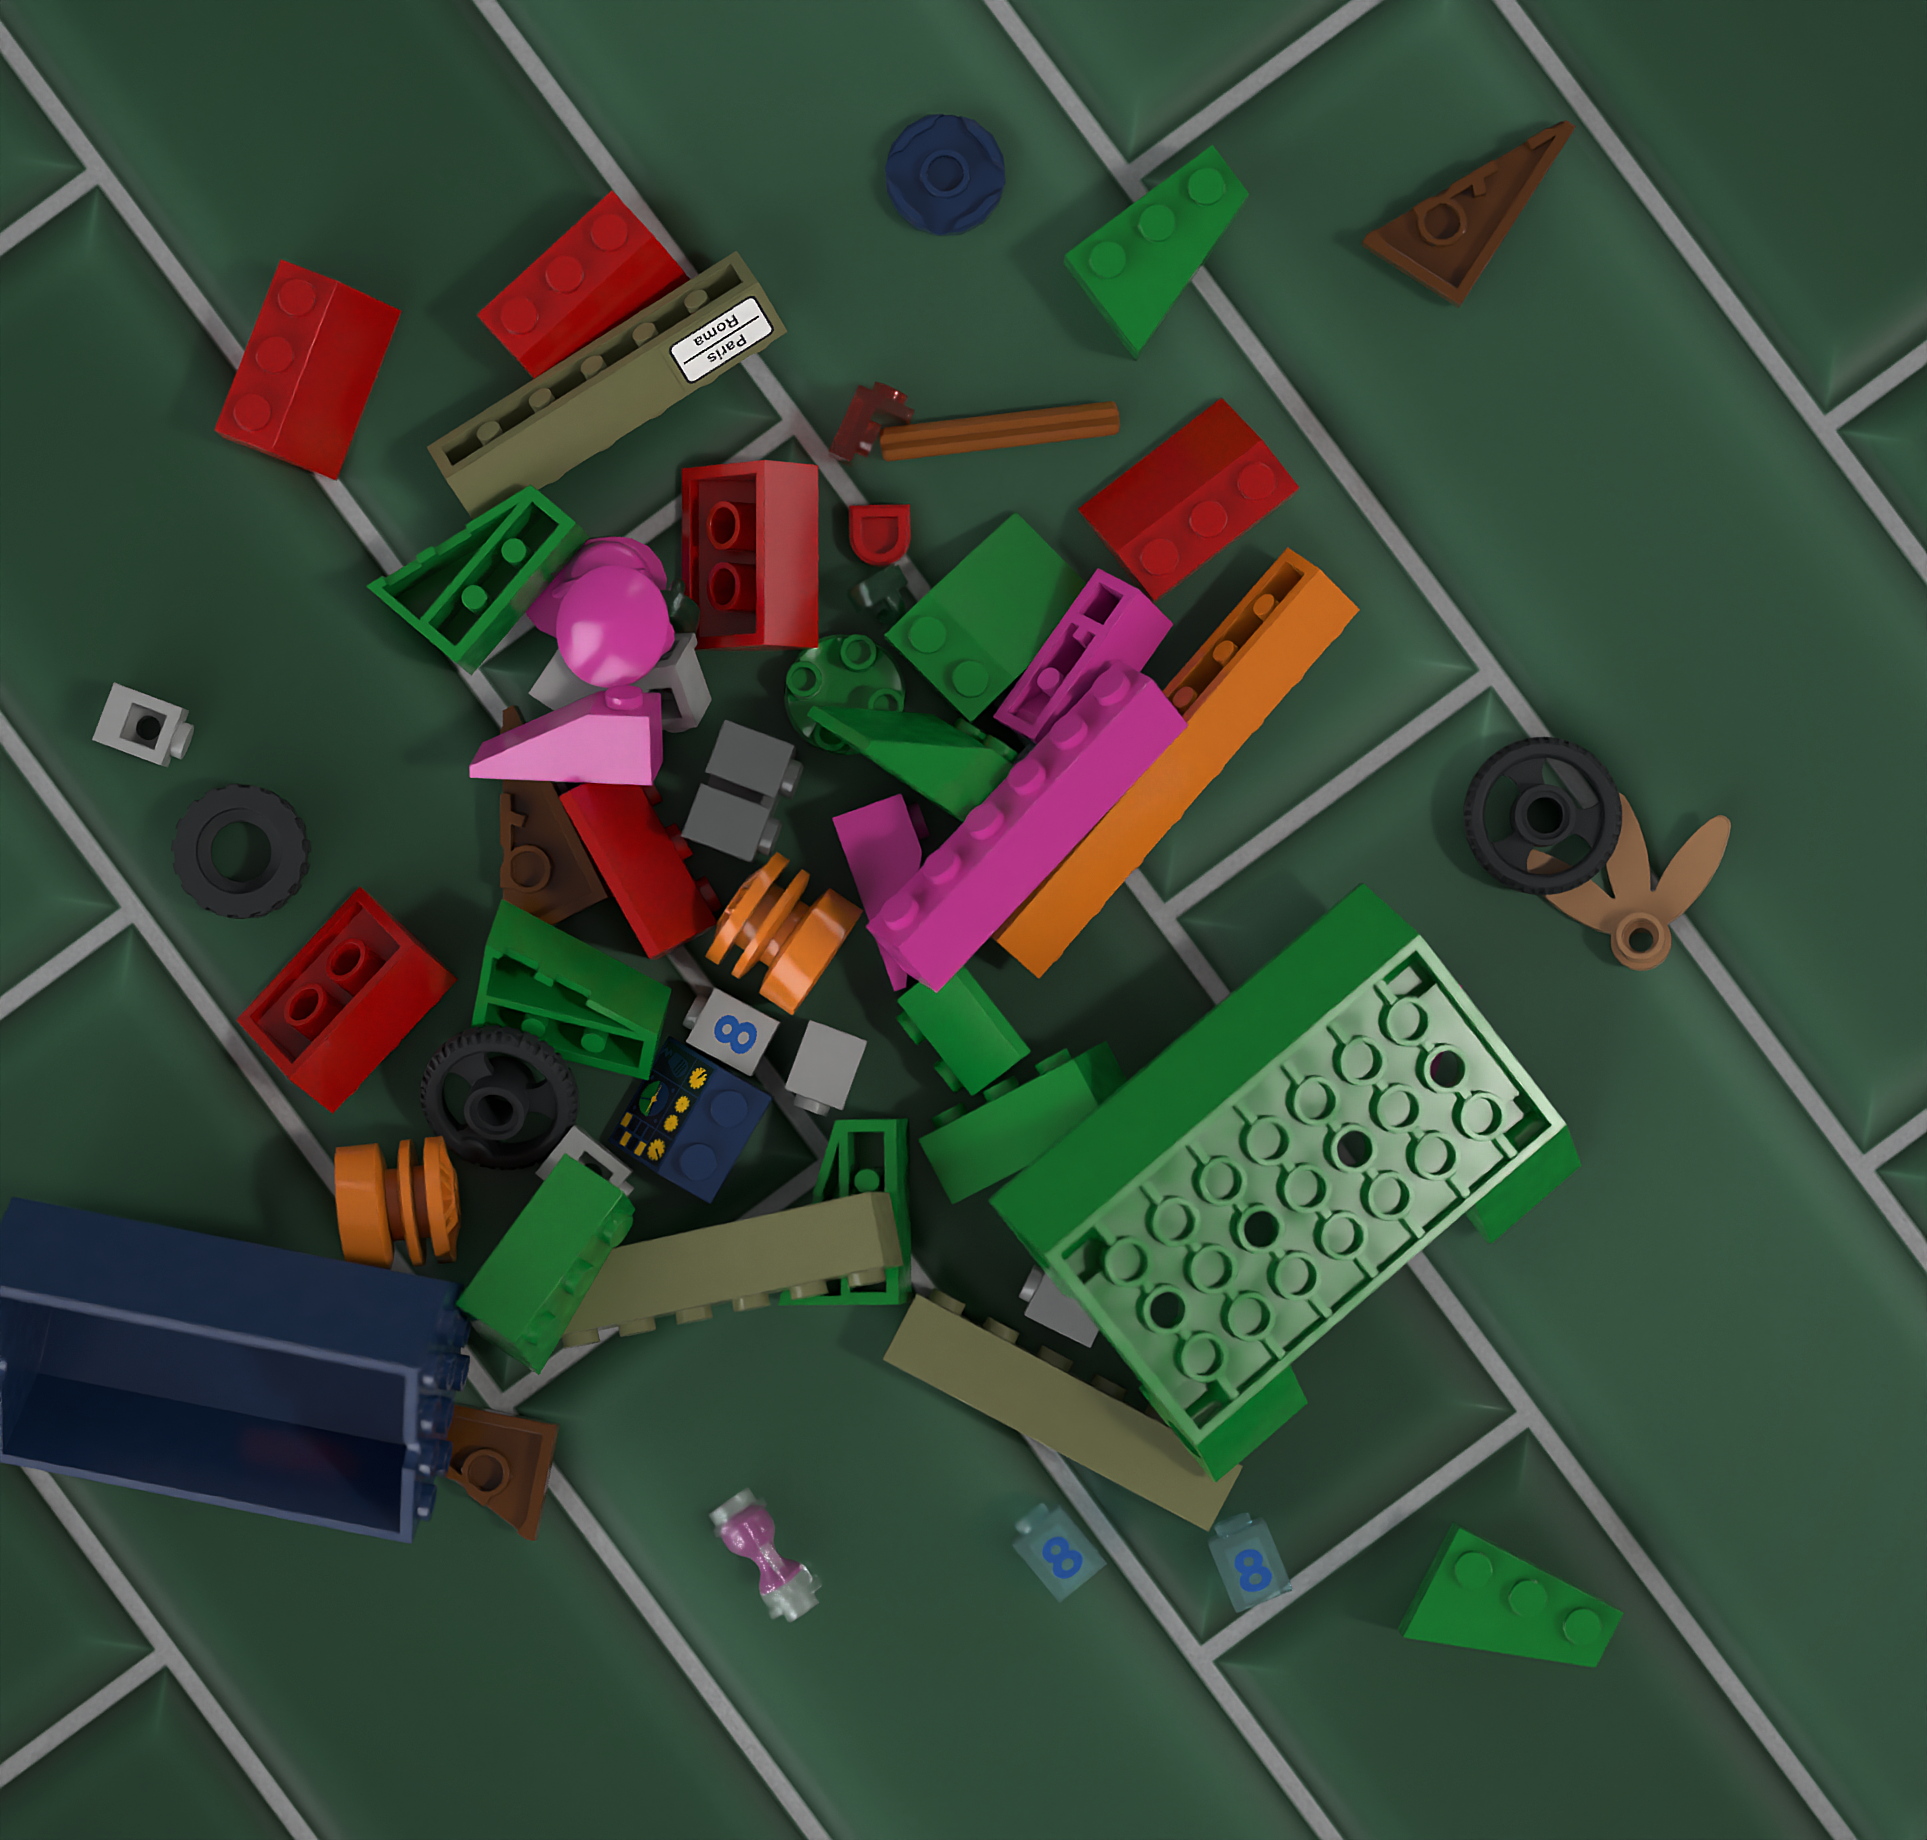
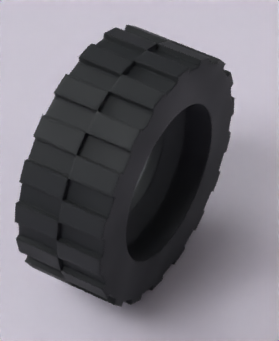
[171,784,311,919]

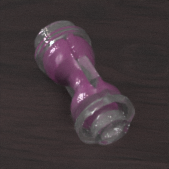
[708,1487,822,1623]

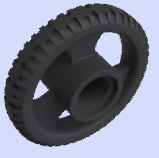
[1463,737,1622,895]
[420,1025,579,1170]

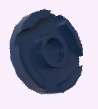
[885,114,1006,237]

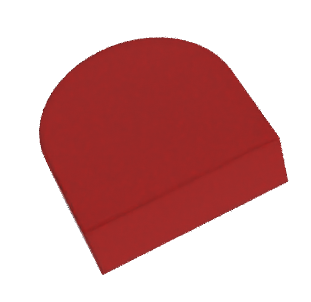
[849,504,911,567]

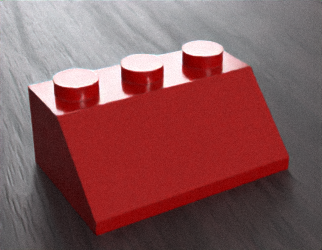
[477,191,691,379]
[214,259,402,481]
[1078,398,1300,604]
[682,460,819,651]
[559,782,723,960]
[236,886,458,1114]

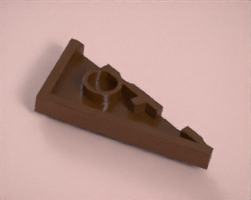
[1361,120,1576,308]
[500,705,612,926]
[446,1402,560,1541]

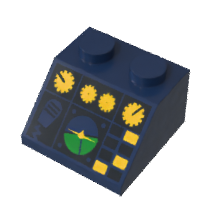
[608,1036,775,1204]

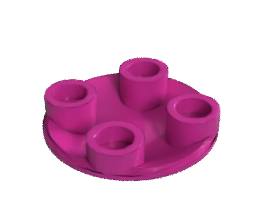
[556,565,675,688]

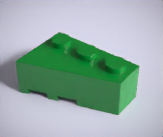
[1064,145,1249,361]
[366,485,590,675]
[471,899,671,1080]
[918,1040,1127,1205]
[778,1118,912,1305]
[456,1153,635,1375]
[1397,1521,1624,1668]

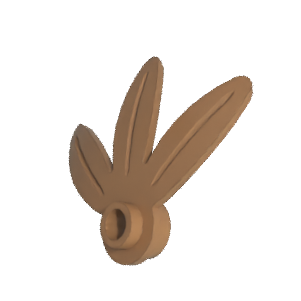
[1527,793,1731,971]

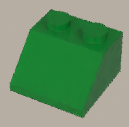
[895,965,1031,1096]

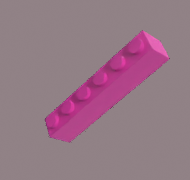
[866,660,1188,993]

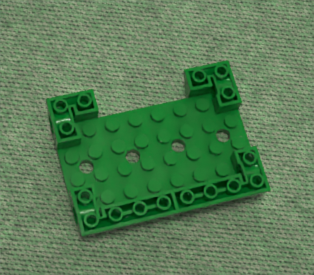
[988,883,1581,1483]

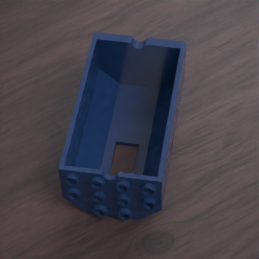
[0,1197,471,1544]

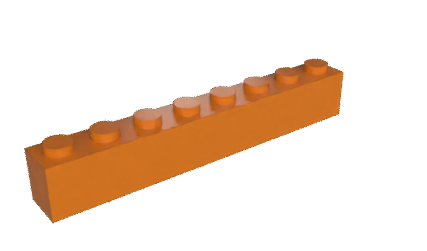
[990,547,1360,979]

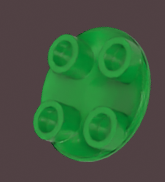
[784,634,906,755]

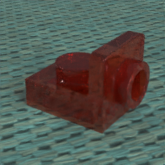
[829,381,915,467]

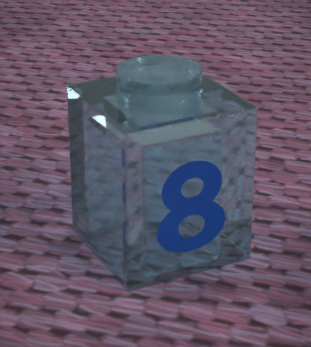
[1012,1502,1107,1603]
[1206,1512,1293,1613]

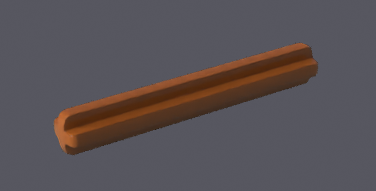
[879,401,1120,462]

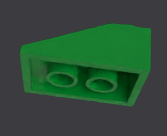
[885,511,1086,724]
[807,705,1019,823]

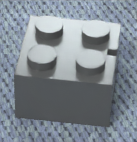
[681,720,804,865]

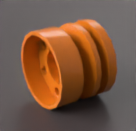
[705,852,863,1015]
[334,1136,462,1270]

